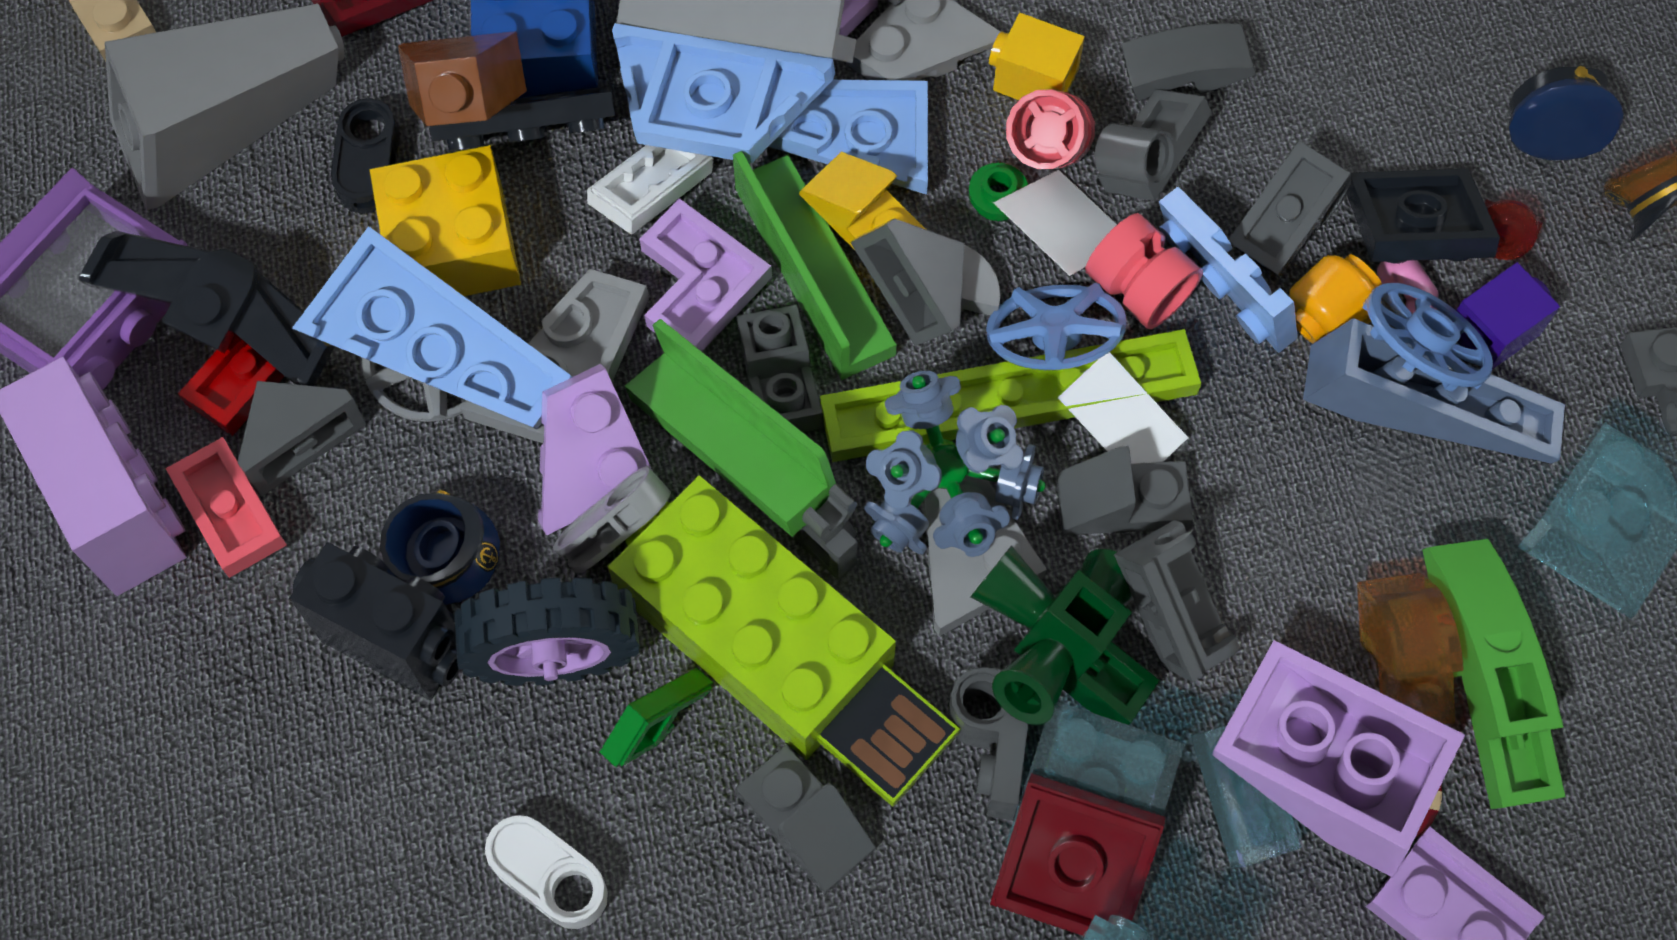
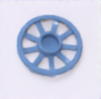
[1362,283,1493,392]

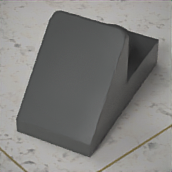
[1057,446,1193,535]
[735,745,876,895]

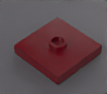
[990,773,1165,940]

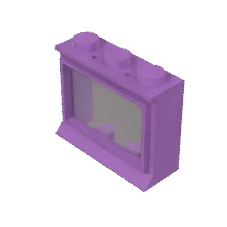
[0,167,188,390]

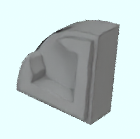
[961,245,1000,316]

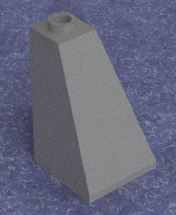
[105,4,345,210]

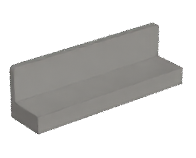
[616,0,856,63]

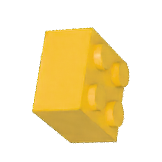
[369,145,521,296]

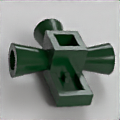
[970,545,1160,735]

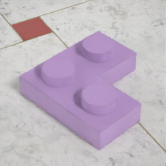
[639,198,772,352]

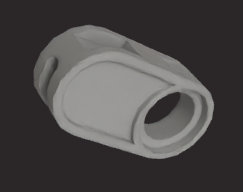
[553,466,671,573]

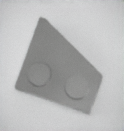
[846,0,1000,81]
[923,476,1047,637]

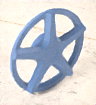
[986,283,1127,370]

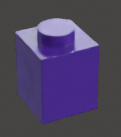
[1451,262,1561,370]

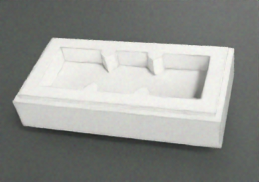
[587,145,713,235]

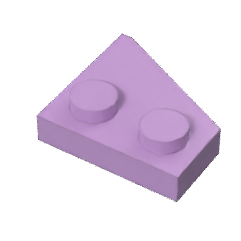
[538,364,652,535]

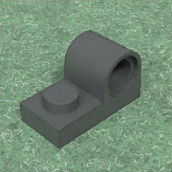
[1229,140,1351,278]
[948,667,1028,821]

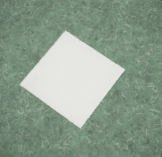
[993,170,1117,276]

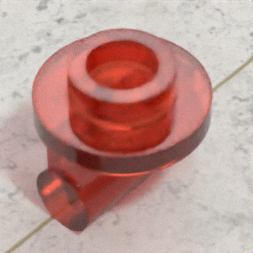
[1484,199,1543,260]

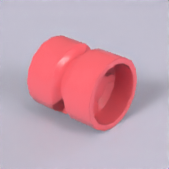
[1006,90,1095,169]
[1085,213,1203,329]

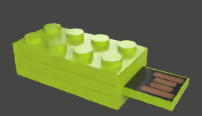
[608,475,960,807]

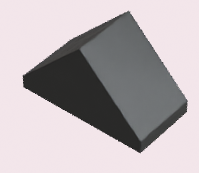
[850,219,965,346]
[238,381,366,497]

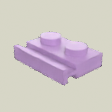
[1366,827,1545,940]

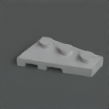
[460,269,649,443]

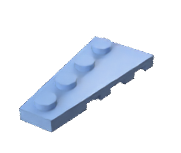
[292,226,573,430]

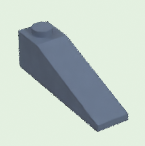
[1303,318,1565,464]

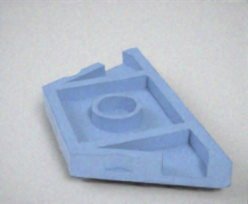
[612,23,835,163]

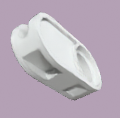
[485,815,608,929]

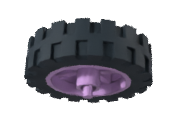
[455,578,639,686]

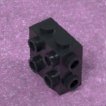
[289,542,460,700]

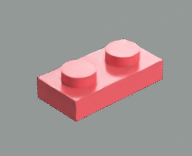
[165,437,287,578]

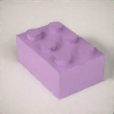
[0,357,187,596]

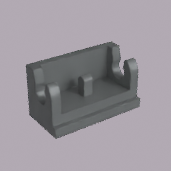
[1114,520,1240,682]

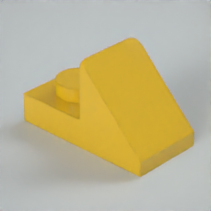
[799,151,925,250]

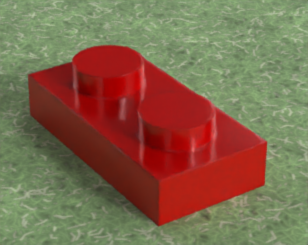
[178,333,285,436]

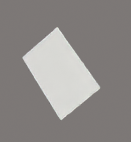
[1058,352,1188,464]

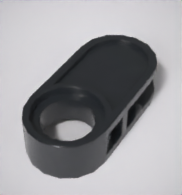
[331,98,400,214]

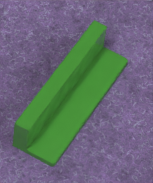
[733,151,897,380]
[625,319,836,537]

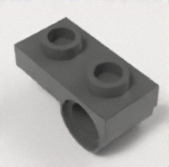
[1095,89,1212,201]

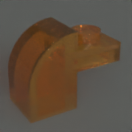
[1357,573,1464,725]

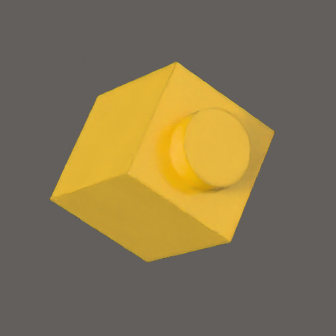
[988,12,1085,100]

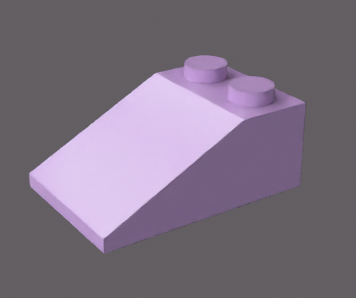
[1212,640,1465,878]

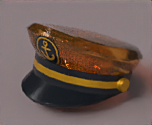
[1603,152,1677,242]

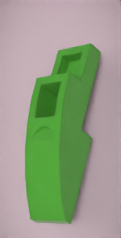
[1422,539,1566,809]

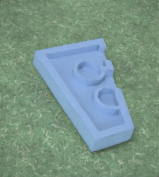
[768,79,928,194]
[1159,187,1298,353]

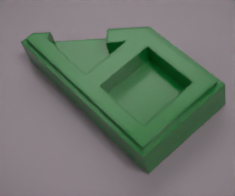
[599,668,713,768]

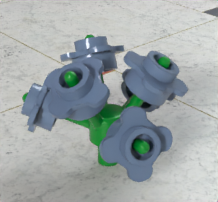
[863,371,1046,557]

